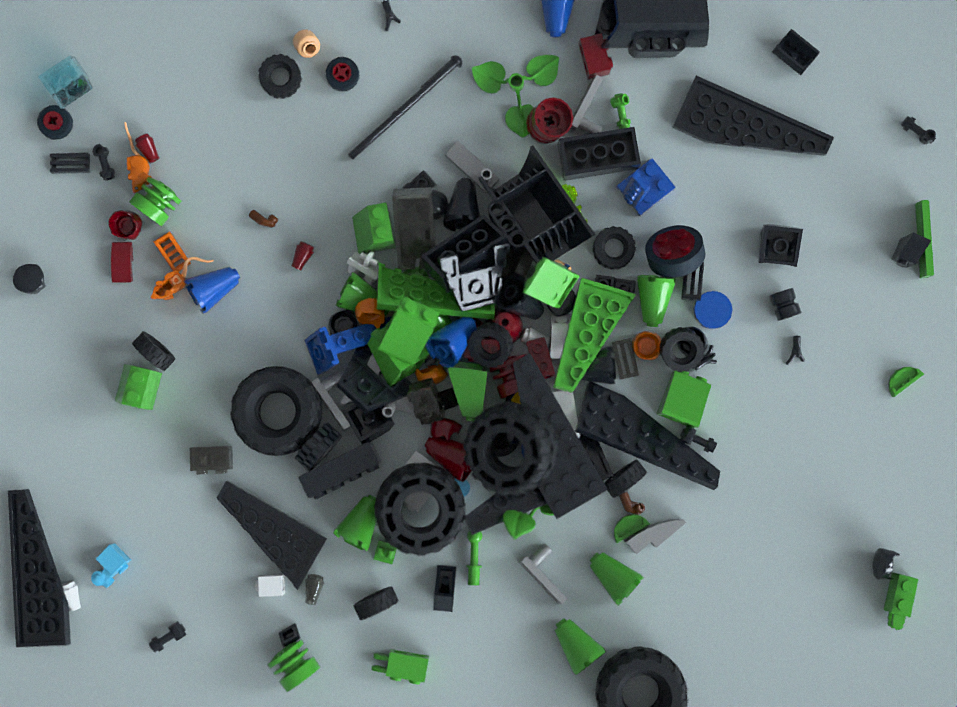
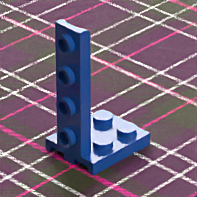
[616,158,676,216]
[304,316,392,375]

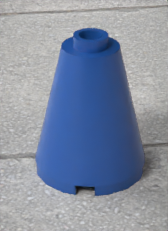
[541,0,575,37]
[184,267,240,314]
[425,317,477,368]

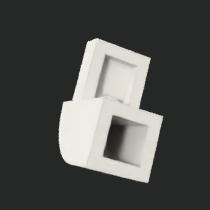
[550,315,570,358]

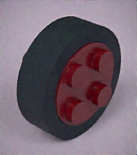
[645,225,705,278]

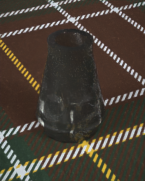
[305,574,324,605]

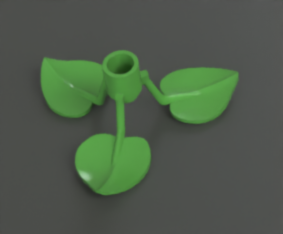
[472,55,559,137]
[495,491,554,540]

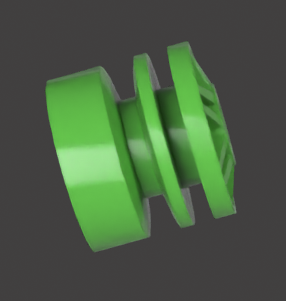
[129,177,181,227]
[267,639,320,692]

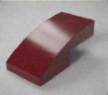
[111,242,133,282]

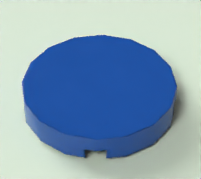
[693,291,733,329]

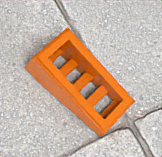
[153,231,191,272]

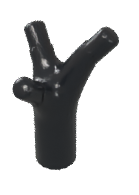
[382,0,401,31]
[786,336,805,365]
[694,345,717,371]

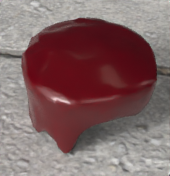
[108,210,142,240]
[430,417,463,440]

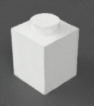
[255,574,285,597]

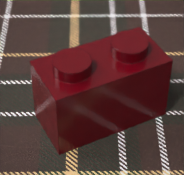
[578,33,613,80]

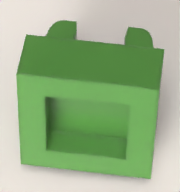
[374,540,397,564]

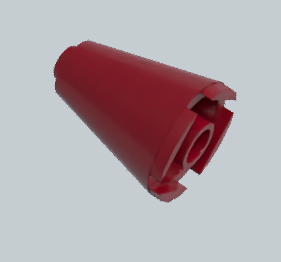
[485,308,523,343]
[424,437,472,482]

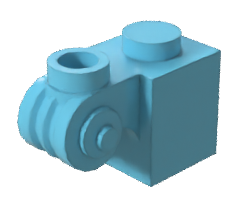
[91,543,131,589]

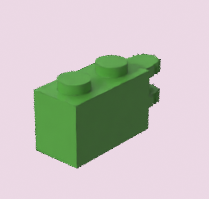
[884,572,919,630]
[371,649,429,685]

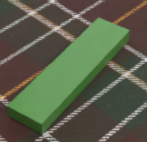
[915,200,934,278]

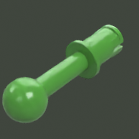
[466,531,482,585]

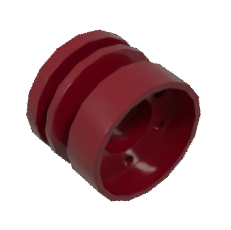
[526,97,573,144]
[489,354,526,399]

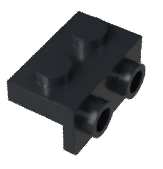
[772,29,820,75]

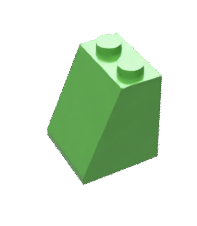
[352,202,396,254]
[378,296,440,366]
[368,322,430,387]
[115,364,162,410]
[448,367,487,422]
[656,370,711,428]

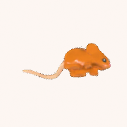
[124,122,152,193]
[151,257,214,300]

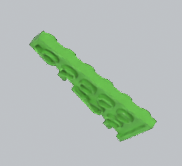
[377,263,495,319]
[553,278,636,393]

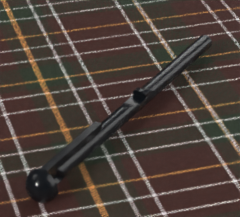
[348,55,463,160]

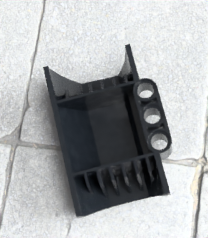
[601,0,709,58]
[479,145,595,265]

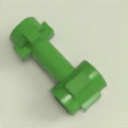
[610,93,631,129]

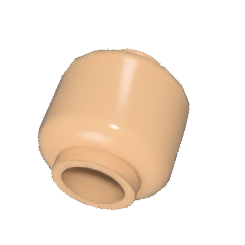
[293,29,320,58]

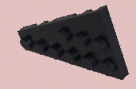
[217,481,327,590]

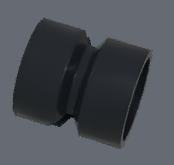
[769,288,802,321]

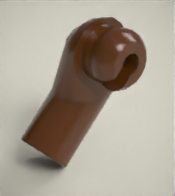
[249,210,278,228]
[619,492,645,515]

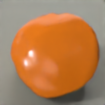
[355,298,385,328]
[632,331,662,360]
[415,361,448,388]

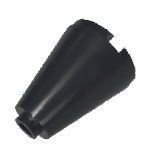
[443,178,480,232]
[496,274,544,320]
[581,346,616,384]

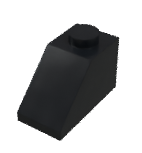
[891,233,931,268]
[433,565,457,612]

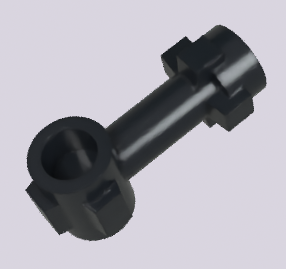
[901,116,936,144]
[92,144,115,181]
[680,426,717,453]
[149,621,186,652]

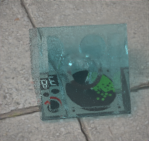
[38,56,94,109]

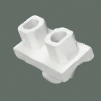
[347,251,379,285]

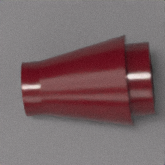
[135,133,160,163]
[291,241,314,271]

